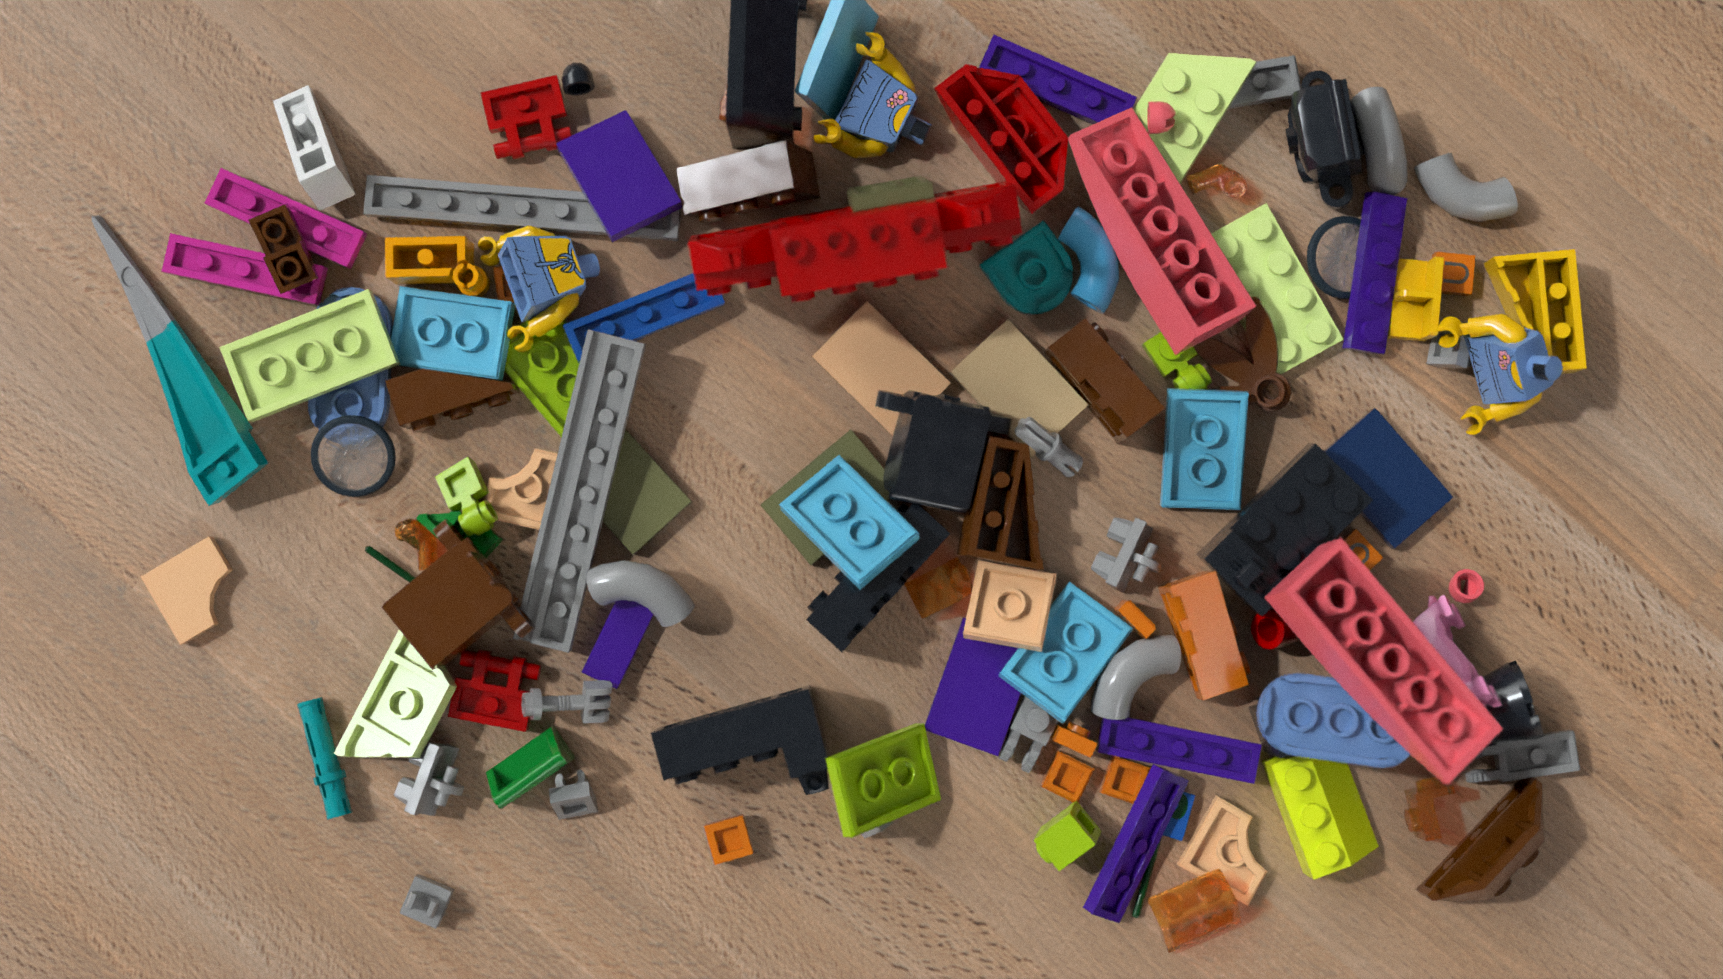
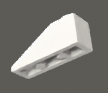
[273,85,356,211]

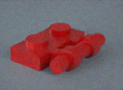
[480,75,572,160]
[447,649,541,732]

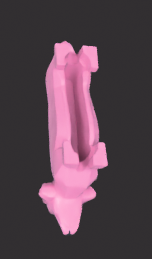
[1413,595,1502,708]

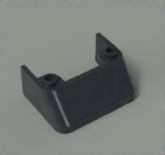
[726,0,807,149]

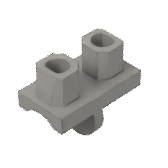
[1091,517,1163,593]
[394,743,464,816]

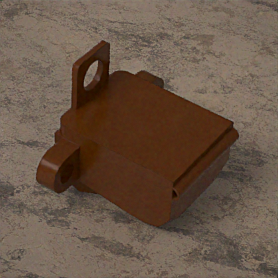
[382,519,535,670]

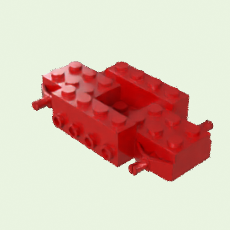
[688,181,1023,302]

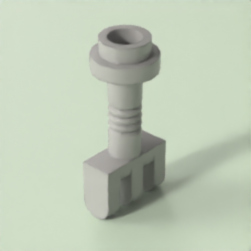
[521,680,612,723]

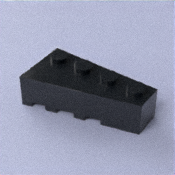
[806,503,950,653]

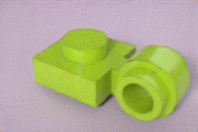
[1141,332,1212,390]
[435,457,498,536]

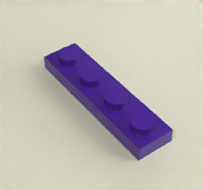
[979,35,1137,124]
[1343,191,1407,354]
[1096,717,1262,784]
[1083,764,1189,923]

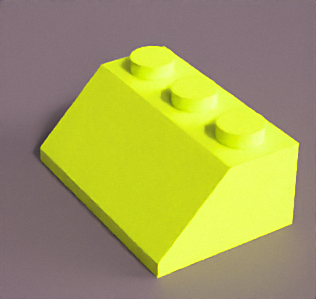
[1261,755,1379,880]

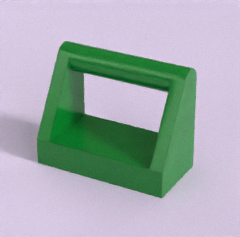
[486,725,576,809]

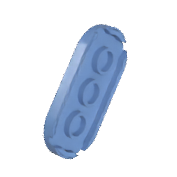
[308,287,393,445]
[1256,673,1411,768]

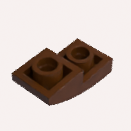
[248,204,318,294]

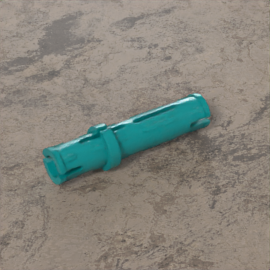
[297,697,353,820]

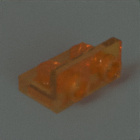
[1148,869,1242,953]

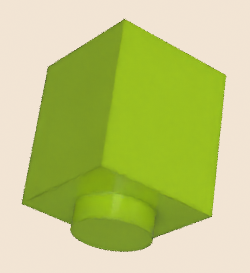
[1033,800,1102,871]

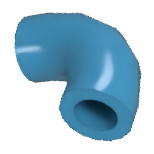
[1058,206,1119,314]

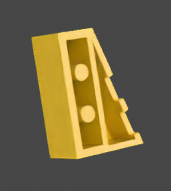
[1484,249,1587,374]

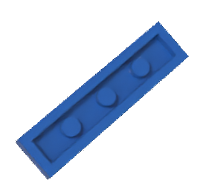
[563,273,725,364]

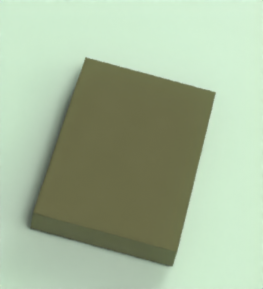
[846,176,934,212]
[603,429,692,555]
[760,429,890,565]

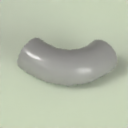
[1351,86,1407,195]
[1414,153,1518,222]
[586,560,695,627]
[1090,634,1181,720]

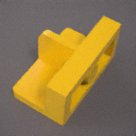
[1387,257,1444,341]

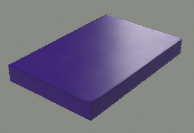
[556,110,682,242]
[924,617,1020,756]

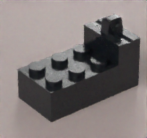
[1196,443,1373,616]
[651,685,830,795]

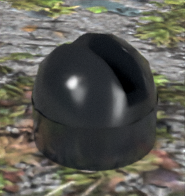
[562,62,595,96]

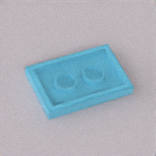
[795,0,879,121]
[391,286,515,381]
[1160,388,1249,510]
[779,455,920,590]
[999,581,1134,724]

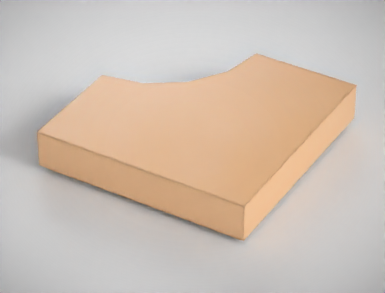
[484,448,558,530]
[141,536,233,645]
[1177,796,1268,906]

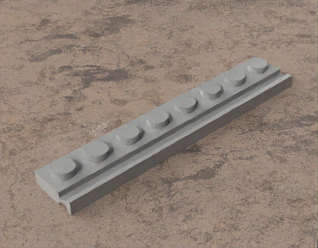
[513,330,646,653]

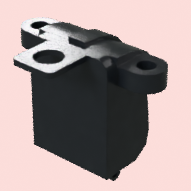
[1285,70,1365,209]
[875,390,1012,514]

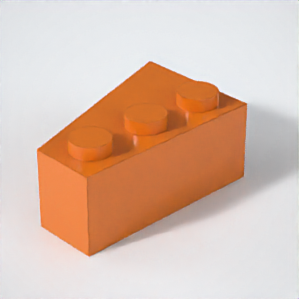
[1158,571,1250,701]

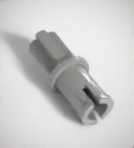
[1015,417,1083,477]

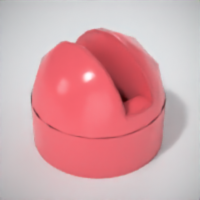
[1147,101,1176,134]
[1448,569,1484,603]

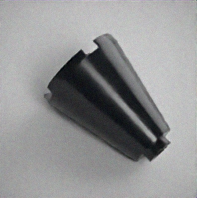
[1483,660,1544,743]

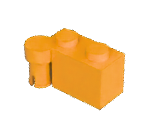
[385,236,490,297]

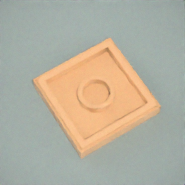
[963,560,1057,652]

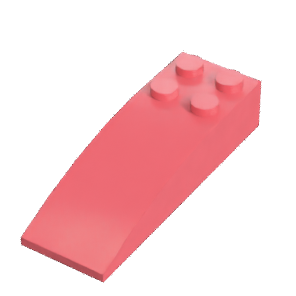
[1068,107,1256,355]
[1264,538,1503,784]

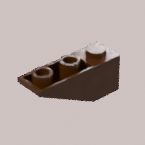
[385,368,520,433]

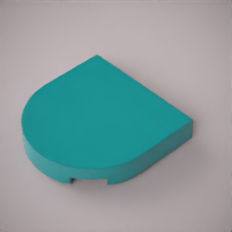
[979,220,1073,315]

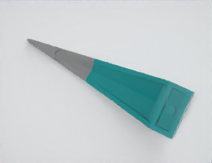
[91,215,269,506]

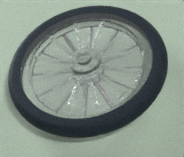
[1307,216,1361,299]
[311,415,396,497]

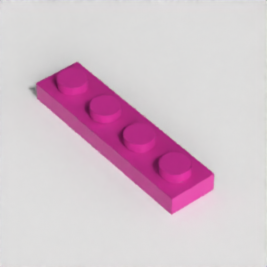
[204,168,367,269]
[161,233,328,306]

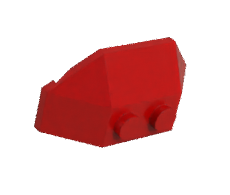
[934,64,1068,214]

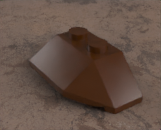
[1416,777,1544,901]

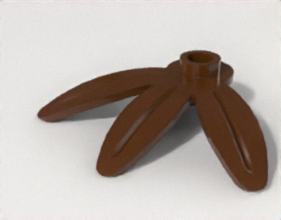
[1193,297,1292,411]

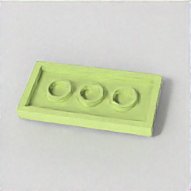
[1211,203,1344,374]
[220,289,400,422]

